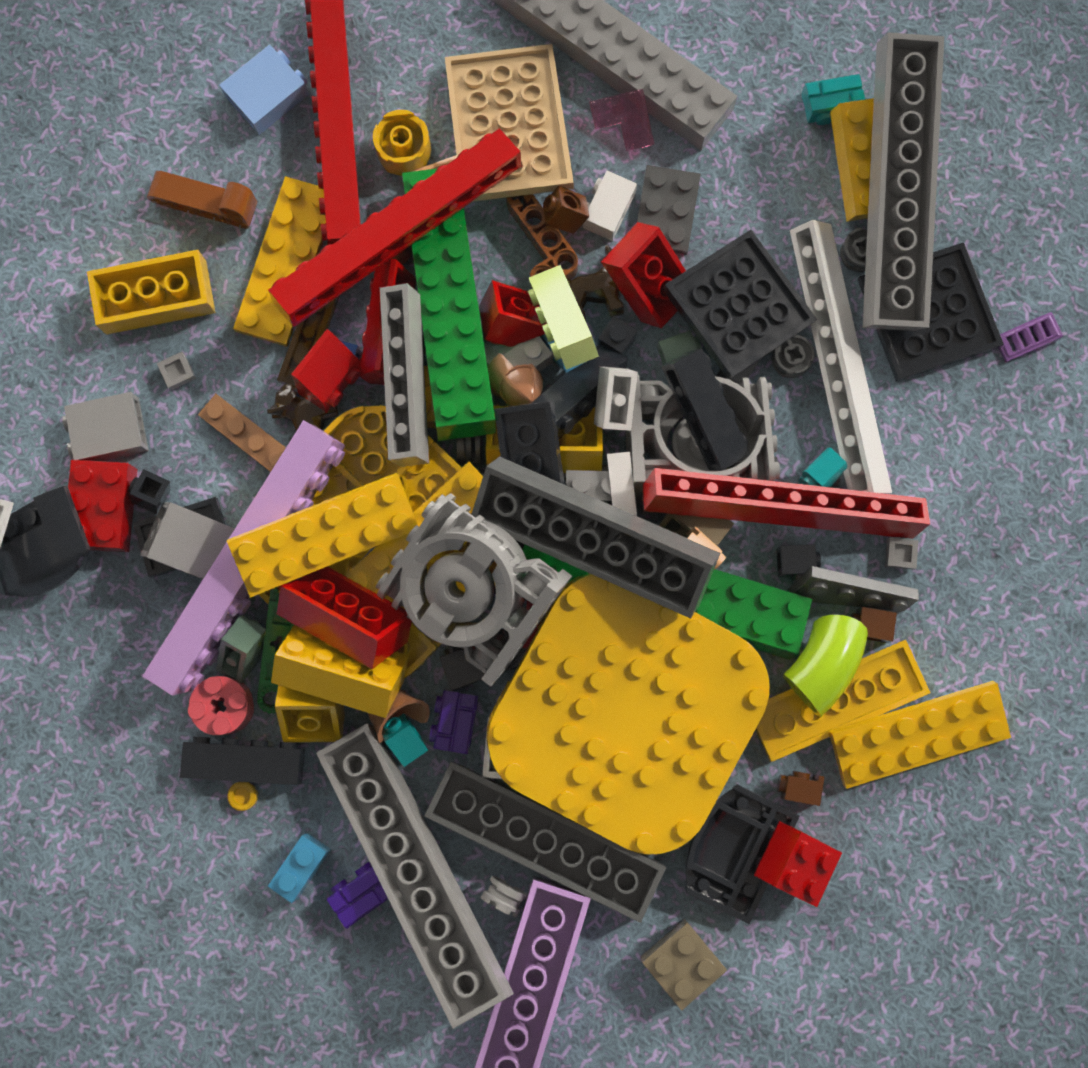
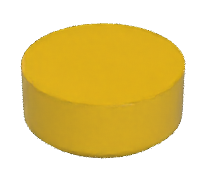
[227,781,258,811]

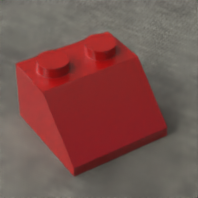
[479,280,547,347]
[291,329,361,413]

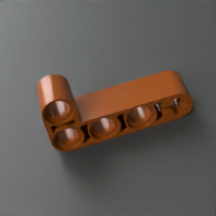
[147,171,258,229]
[506,194,578,289]

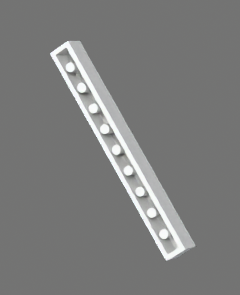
[790,220,892,494]

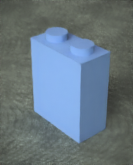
[219,44,309,135]

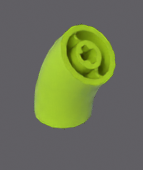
[783,615,868,717]

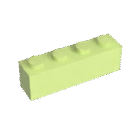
[528,265,599,370]

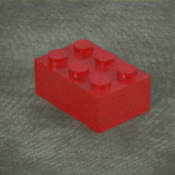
[601,222,686,329]
[68,460,138,552]

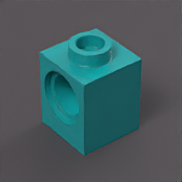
[382,713,428,767]

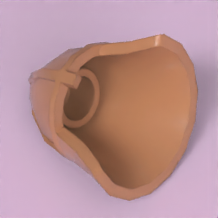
[488,354,543,406]
[368,689,430,743]

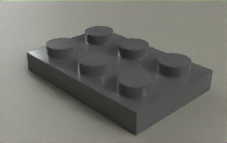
[637,165,701,255]

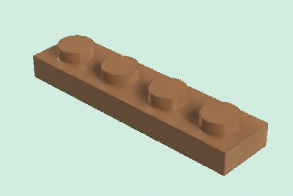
[198,393,286,472]

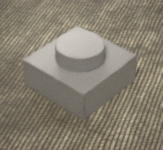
[157,352,196,390]
[885,537,919,570]

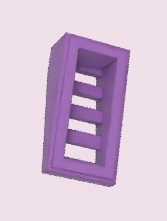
[999,312,1063,363]

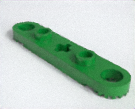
[257,587,294,714]

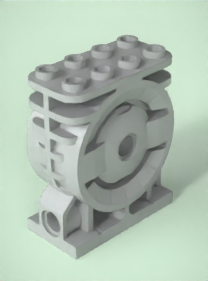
[625,375,780,504]
[376,493,572,686]

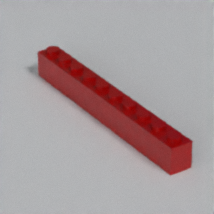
[305,0,361,245]
[268,128,521,328]
[643,468,930,539]

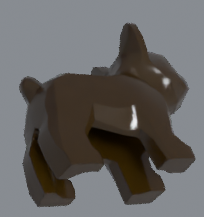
[566,245,624,322]
[267,384,339,431]

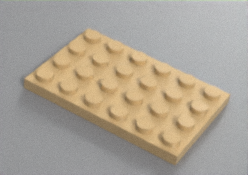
[445,44,574,202]

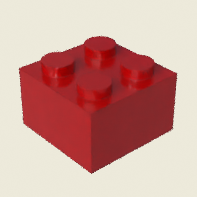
[754,821,842,907]

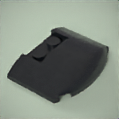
[0,486,91,597]
[685,784,800,924]

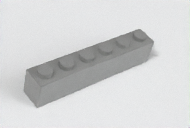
[380,283,429,467]

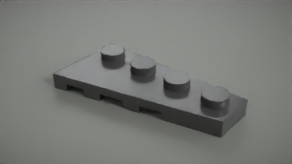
[788,566,919,612]

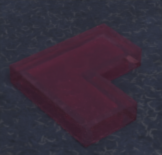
[589,88,654,151]

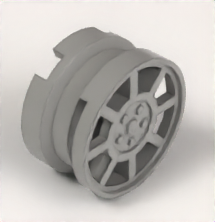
[480,876,528,917]

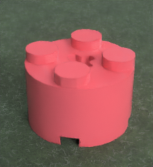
[188,676,254,735]

